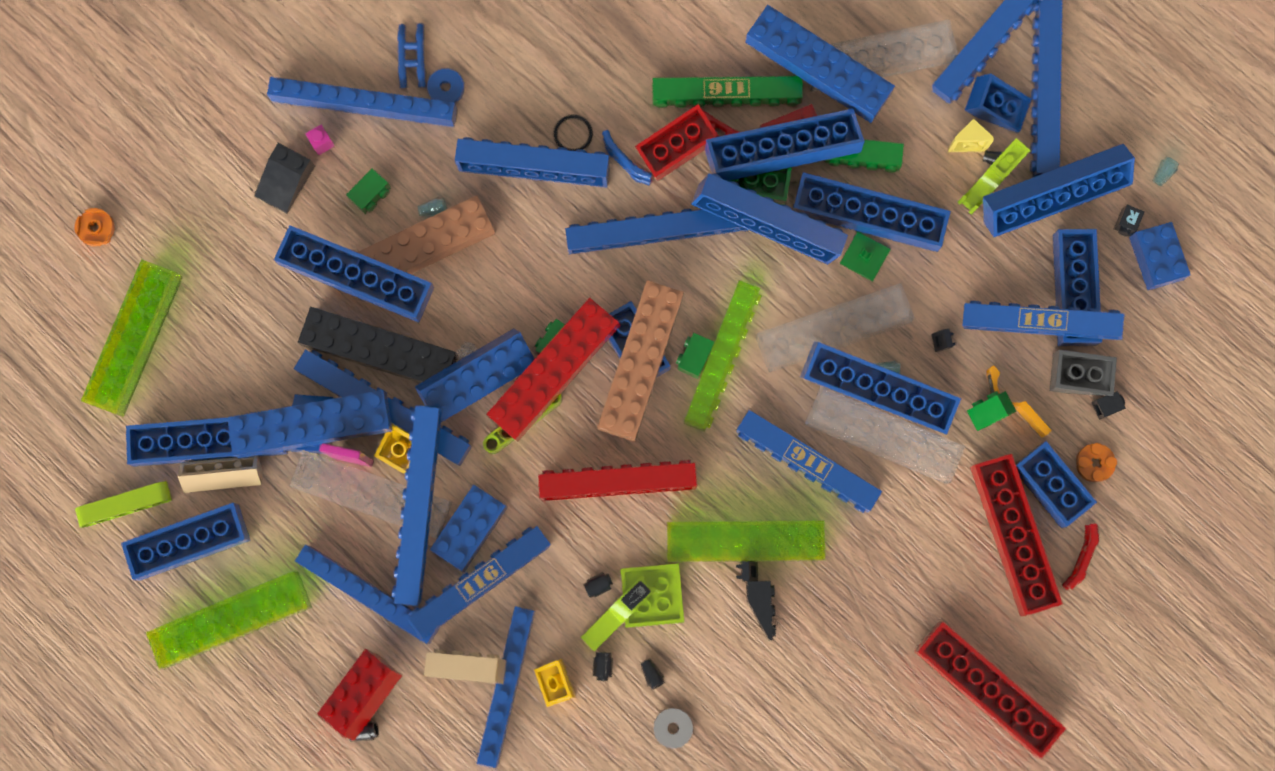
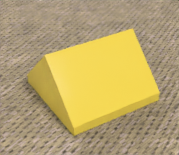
[948,119,993,152]

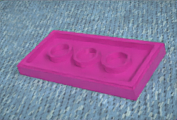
[319,443,374,467]

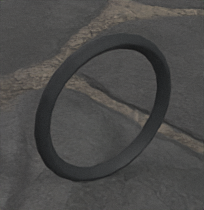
[554,115,593,151]

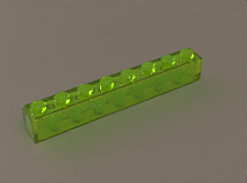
[684,280,762,432]

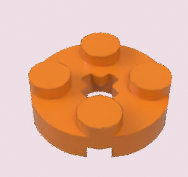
[74,208,115,246]
[1076,443,1117,482]

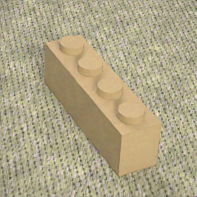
[178,455,263,493]
[424,649,506,684]

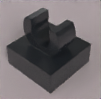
[931,329,956,352]
[736,561,758,582]

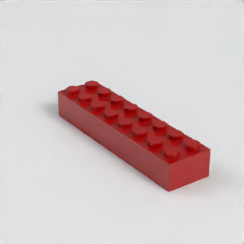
[486,297,620,442]
[970,454,1063,616]
[538,460,697,501]
[914,622,1067,759]

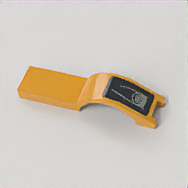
[986,365,1052,438]

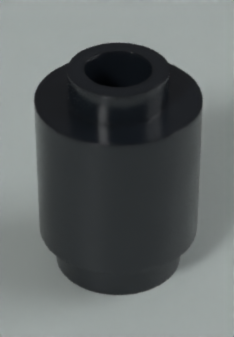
[583,572,613,598]
[593,652,613,681]

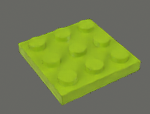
[621,564,684,628]

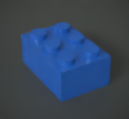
[1129,222,1191,291]

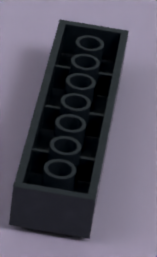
[298,307,458,383]

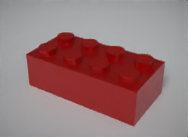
[635,105,719,181]
[317,649,402,741]

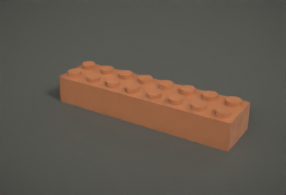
[357,195,495,299]
[598,280,684,442]

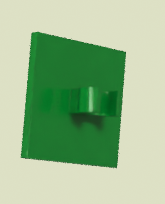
[840,231,891,282]

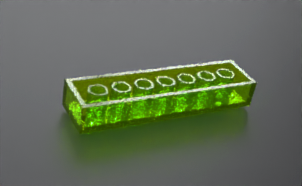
[81,259,183,417]
[667,521,825,562]
[145,571,312,670]

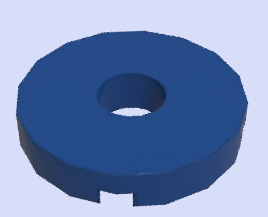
[427,69,464,103]

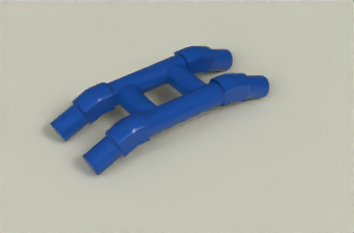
[397,23,426,88]
[602,130,652,186]

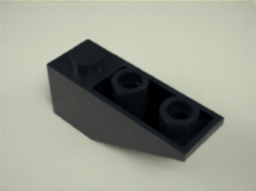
[746,581,776,641]

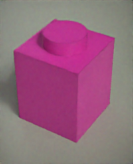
[305,124,335,155]

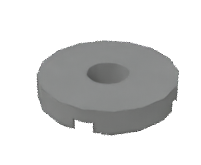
[653,708,693,749]

